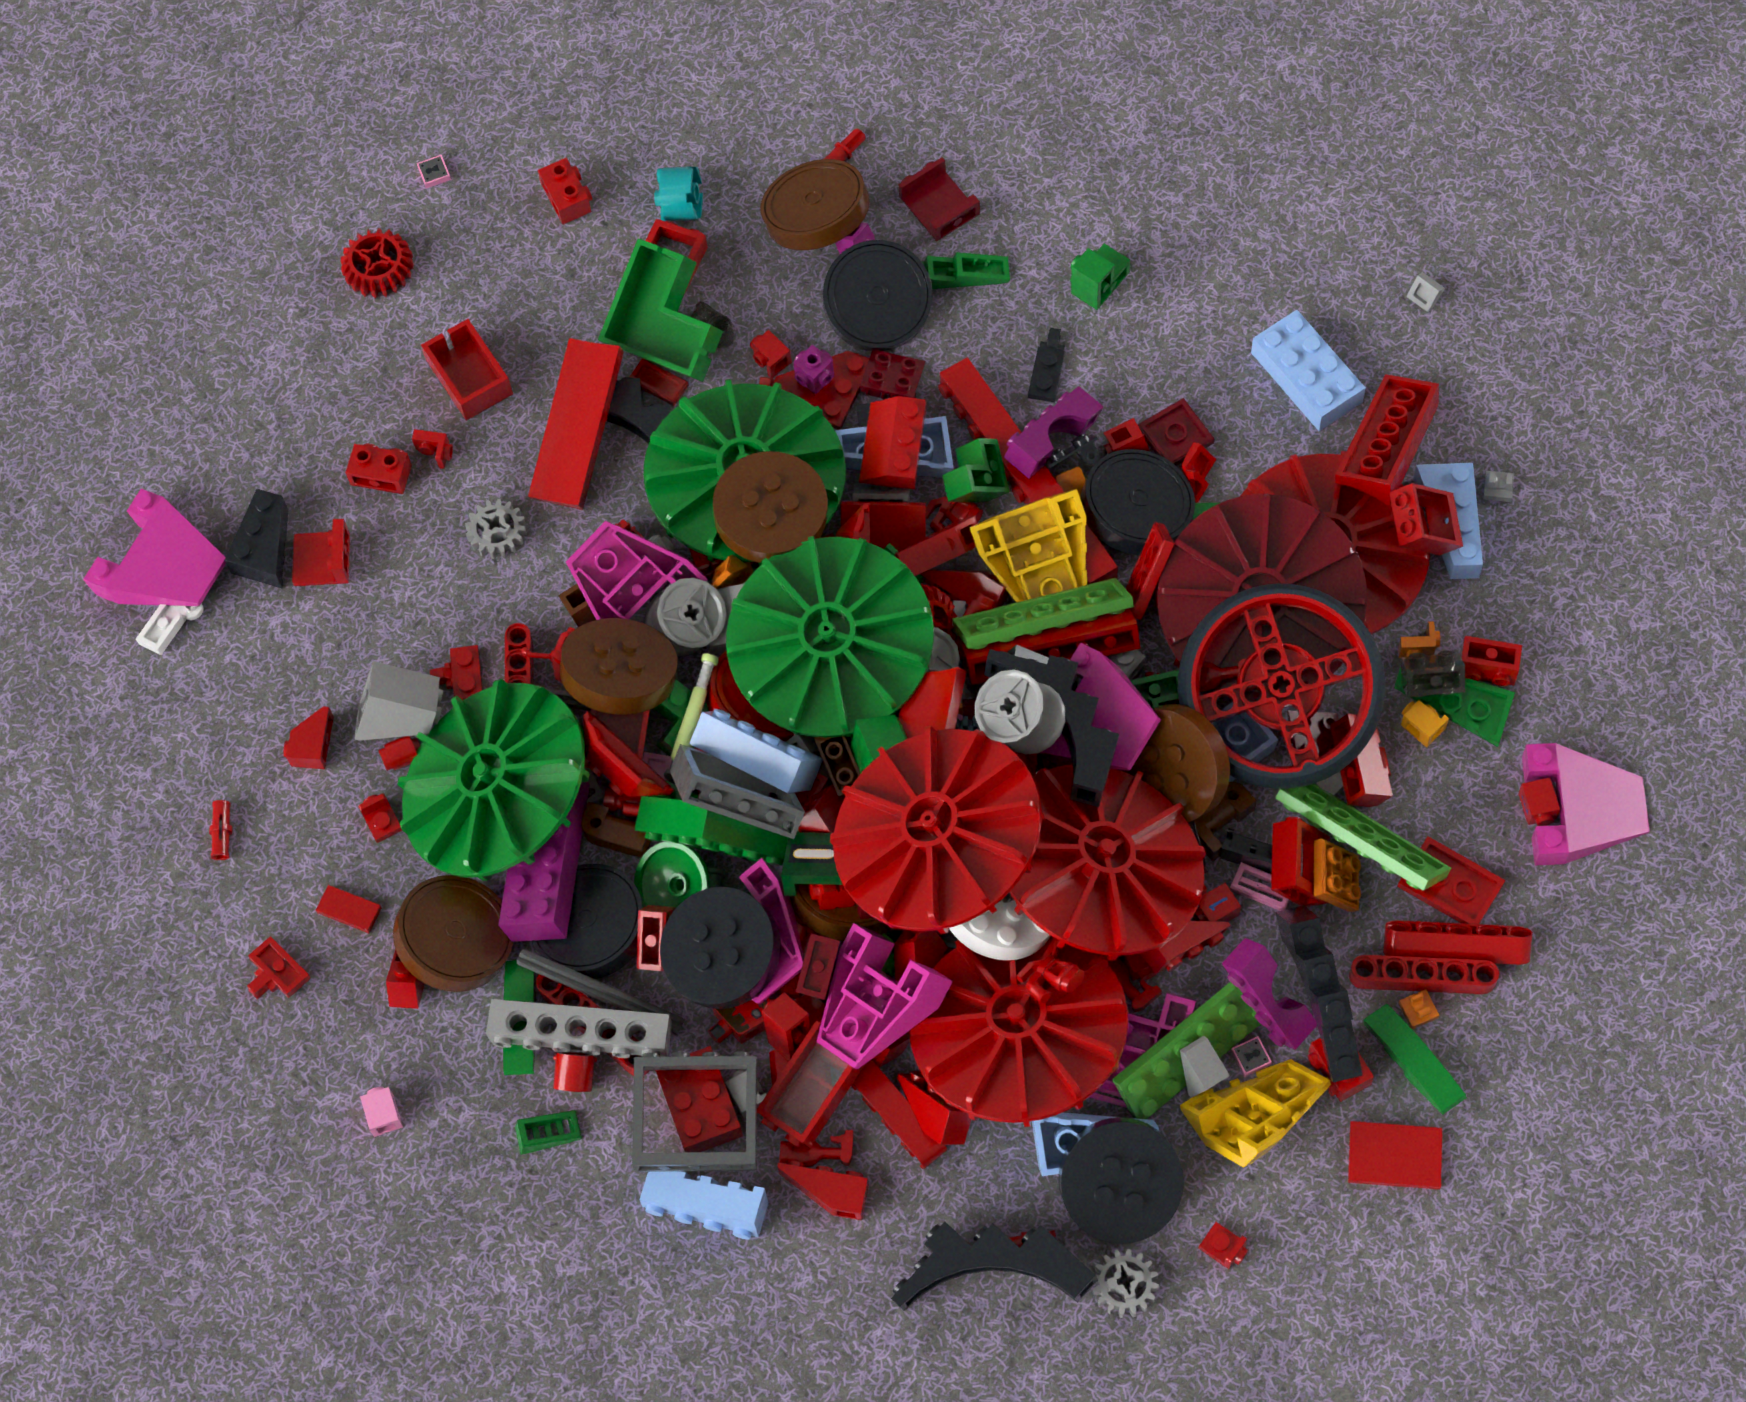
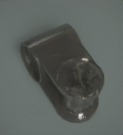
[690,301,735,349]

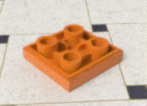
[1314,839,1361,912]

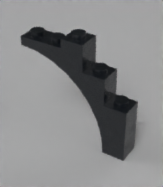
[606,377,671,445]
[984,649,1119,807]
[1276,905,1363,1082]
[891,1222,1098,1311]

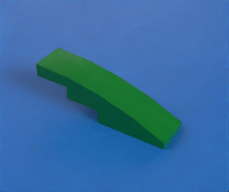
[921,252,1010,289]
[503,960,536,1075]
[1363,1003,1467,1115]

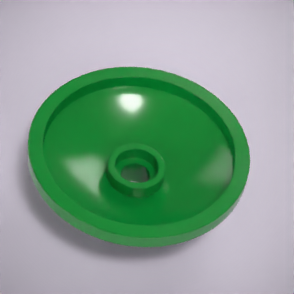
[634,842,710,908]

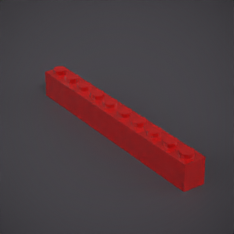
[938,357,1118,585]

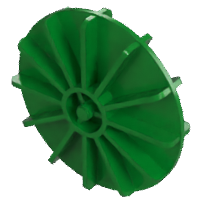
[643,379,846,566]
[726,536,934,738]
[397,679,590,881]

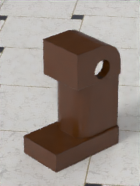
[1195,782,1257,862]
[581,802,651,858]

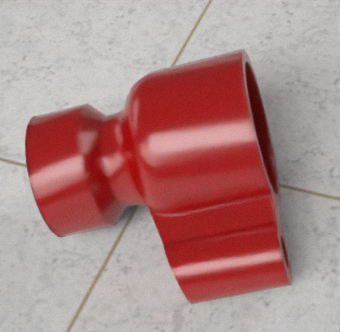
[603,788,646,818]

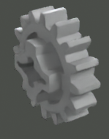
[465,499,527,559]
[1092,1249,1159,1318]

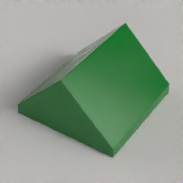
[851,715,908,773]

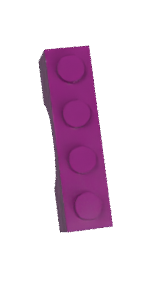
[1004,386,1104,479]
[1222,938,1317,1050]

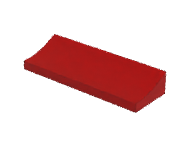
[528,338,624,510]
[1335,374,1439,506]
[899,667,967,738]

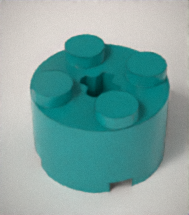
[654,166,703,221]

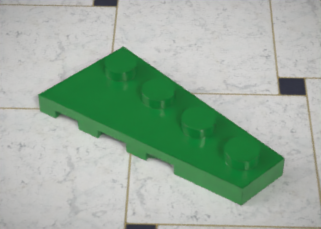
[1394,659,1515,747]

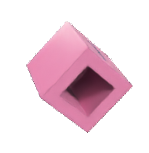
[360,1087,403,1137]

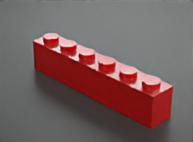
[962,608,1141,685]

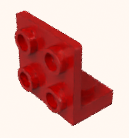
[292,519,350,586]

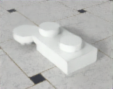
[136,603,203,655]

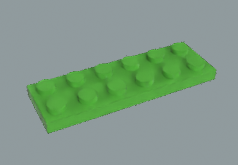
[952,578,1134,649]
[1275,784,1451,890]
[1112,982,1260,1119]

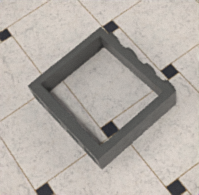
[670,744,805,839]
[632,1051,758,1172]

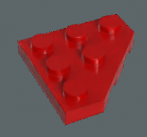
[773,351,869,430]

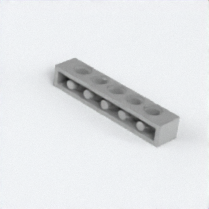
[486,999,672,1058]

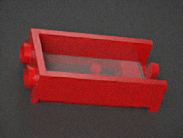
[757,1020,870,1149]

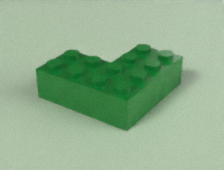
[598,238,723,382]
[634,796,799,866]

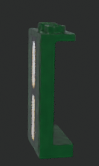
[781,832,843,896]

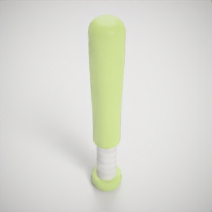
[671,653,719,761]

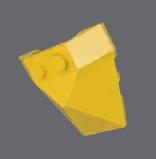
[970,489,1087,603]
[1180,1059,1331,1168]

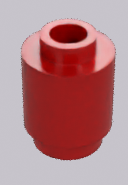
[378,736,420,771]

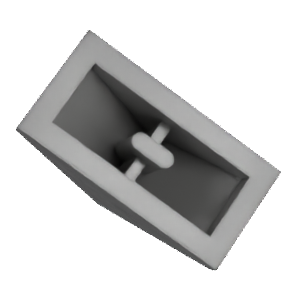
[1180,1036,1230,1097]

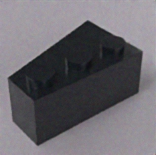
[224,489,288,588]

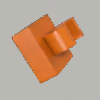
[1398,989,1440,1029]

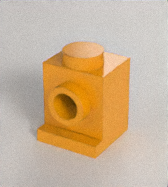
[1401,700,1449,747]

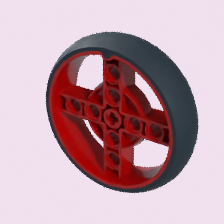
[1178,584,1385,789]

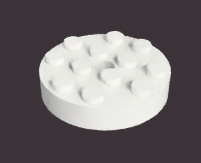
[949,893,1051,960]

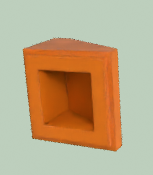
[1055,466,1086,497]
[711,554,747,589]

